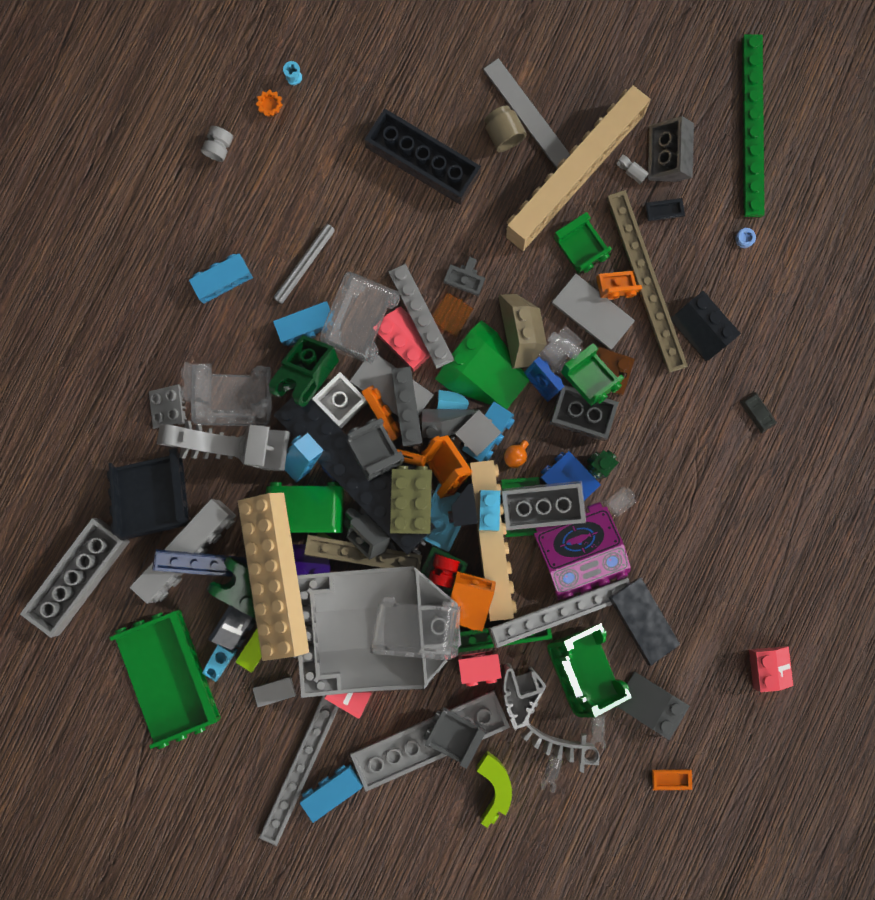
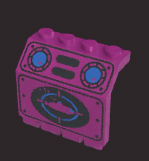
[534,502,631,600]

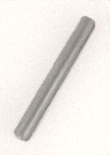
[274,224,335,304]

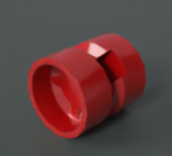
[428,554,460,588]

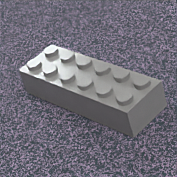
[130,499,236,604]
[20,518,130,638]

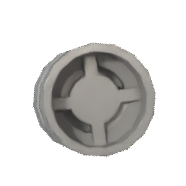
[201,126,233,162]

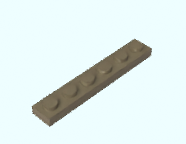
[304,535,422,571]

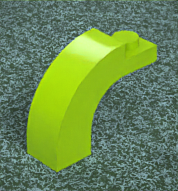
[476,751,512,828]

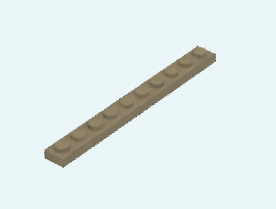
[607,190,688,374]

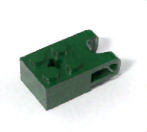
[269,335,339,407]
[207,556,256,619]

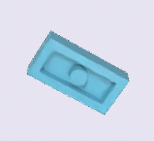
[479,490,501,531]

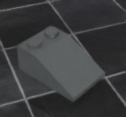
[617,671,690,740]

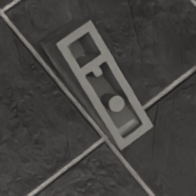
[422,409,479,438]

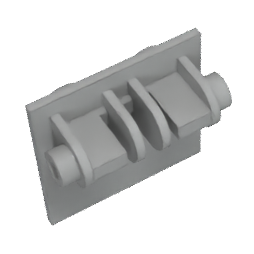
[149,384,187,429]

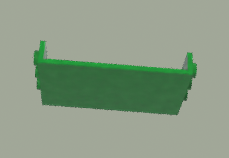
[109,610,221,750]

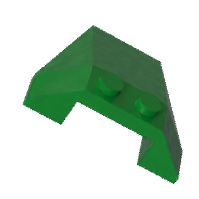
[435,320,530,410]

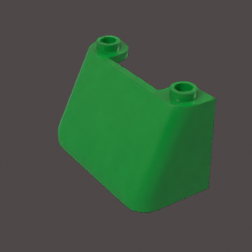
[265,482,344,533]
[547,624,632,717]

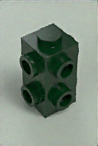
[586,450,619,480]

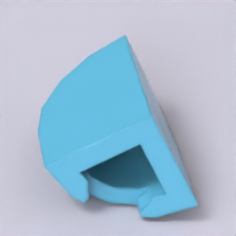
[436,390,469,409]

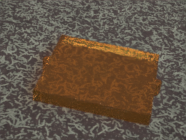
[432,292,474,337]

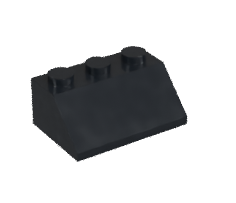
[671,291,741,362]

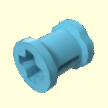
[283,61,302,85]

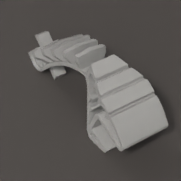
[157,421,290,471]
[501,663,599,773]

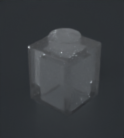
[604,487,637,517]

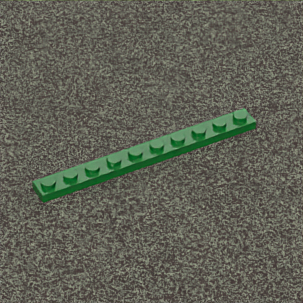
[742,34,765,217]

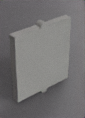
[455,410,502,456]

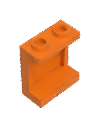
[421,435,472,499]
[450,571,496,632]

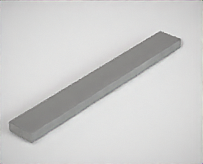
[483,58,570,169]
[488,578,630,648]
[259,695,339,846]

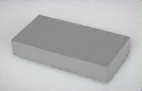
[253,677,296,707]

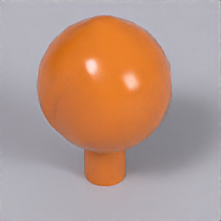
[504,440,529,468]

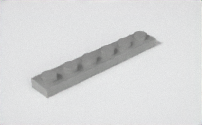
[389,264,454,369]

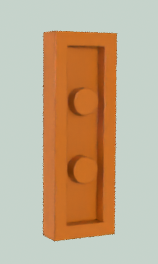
[361,385,401,441]

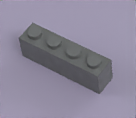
[391,366,423,448]

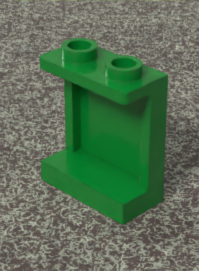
[553,212,612,274]
[561,343,624,406]

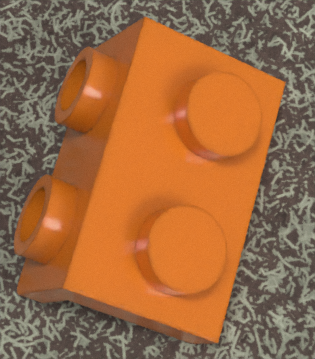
[596,271,642,300]

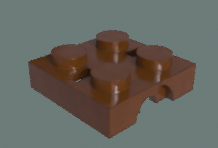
[596,347,635,396]

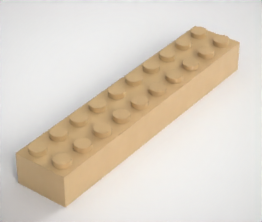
[506,85,651,251]

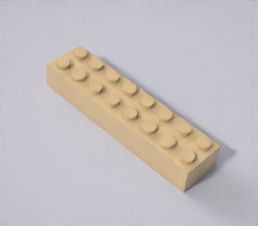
[469,460,517,621]
[238,493,309,661]

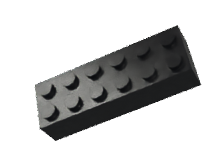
[364,108,481,205]

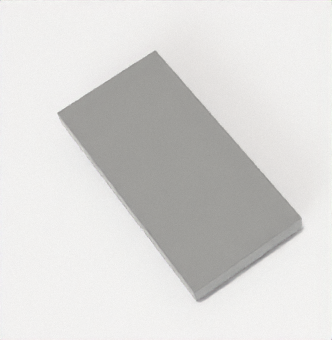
[552,274,635,351]
[350,351,434,417]

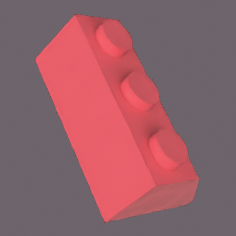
[373,306,430,372]

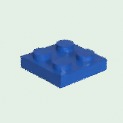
[524,357,565,402]

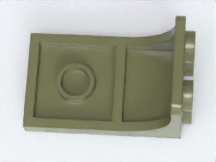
[390,466,432,534]

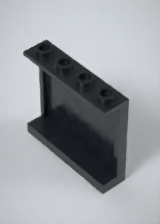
[107,448,190,541]

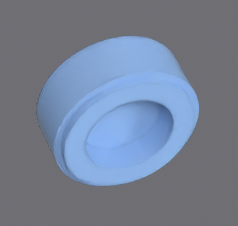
[735,228,756,248]

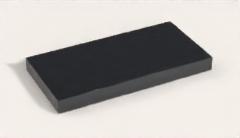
[609,577,680,666]

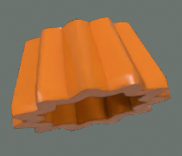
[256,89,283,117]

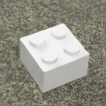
[312,372,368,429]

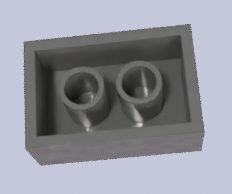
[549,385,619,441]

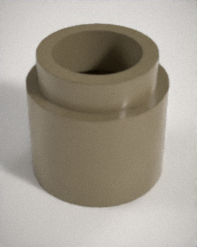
[484,105,527,152]

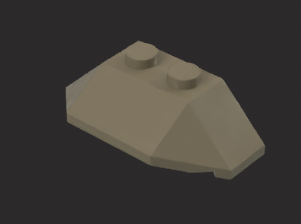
[498,294,547,369]

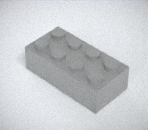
[502,481,586,530]

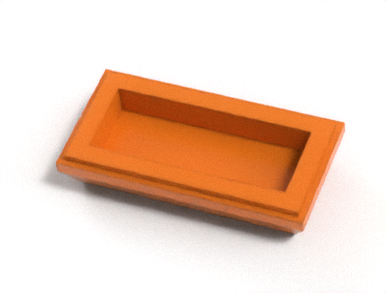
[652,769,692,790]

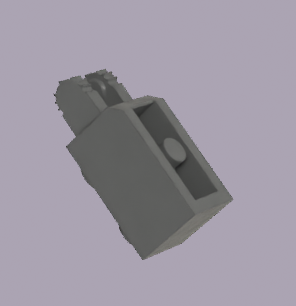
[343,508,391,560]

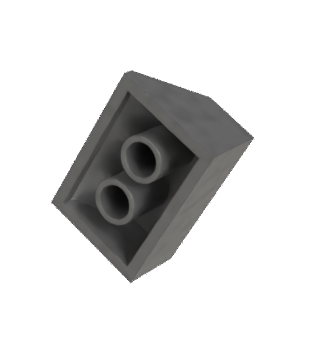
[648,116,694,182]

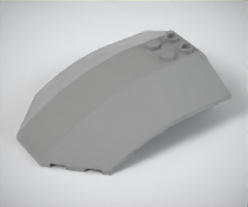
[297,566,461,698]

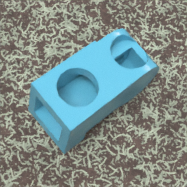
[202,645,238,682]

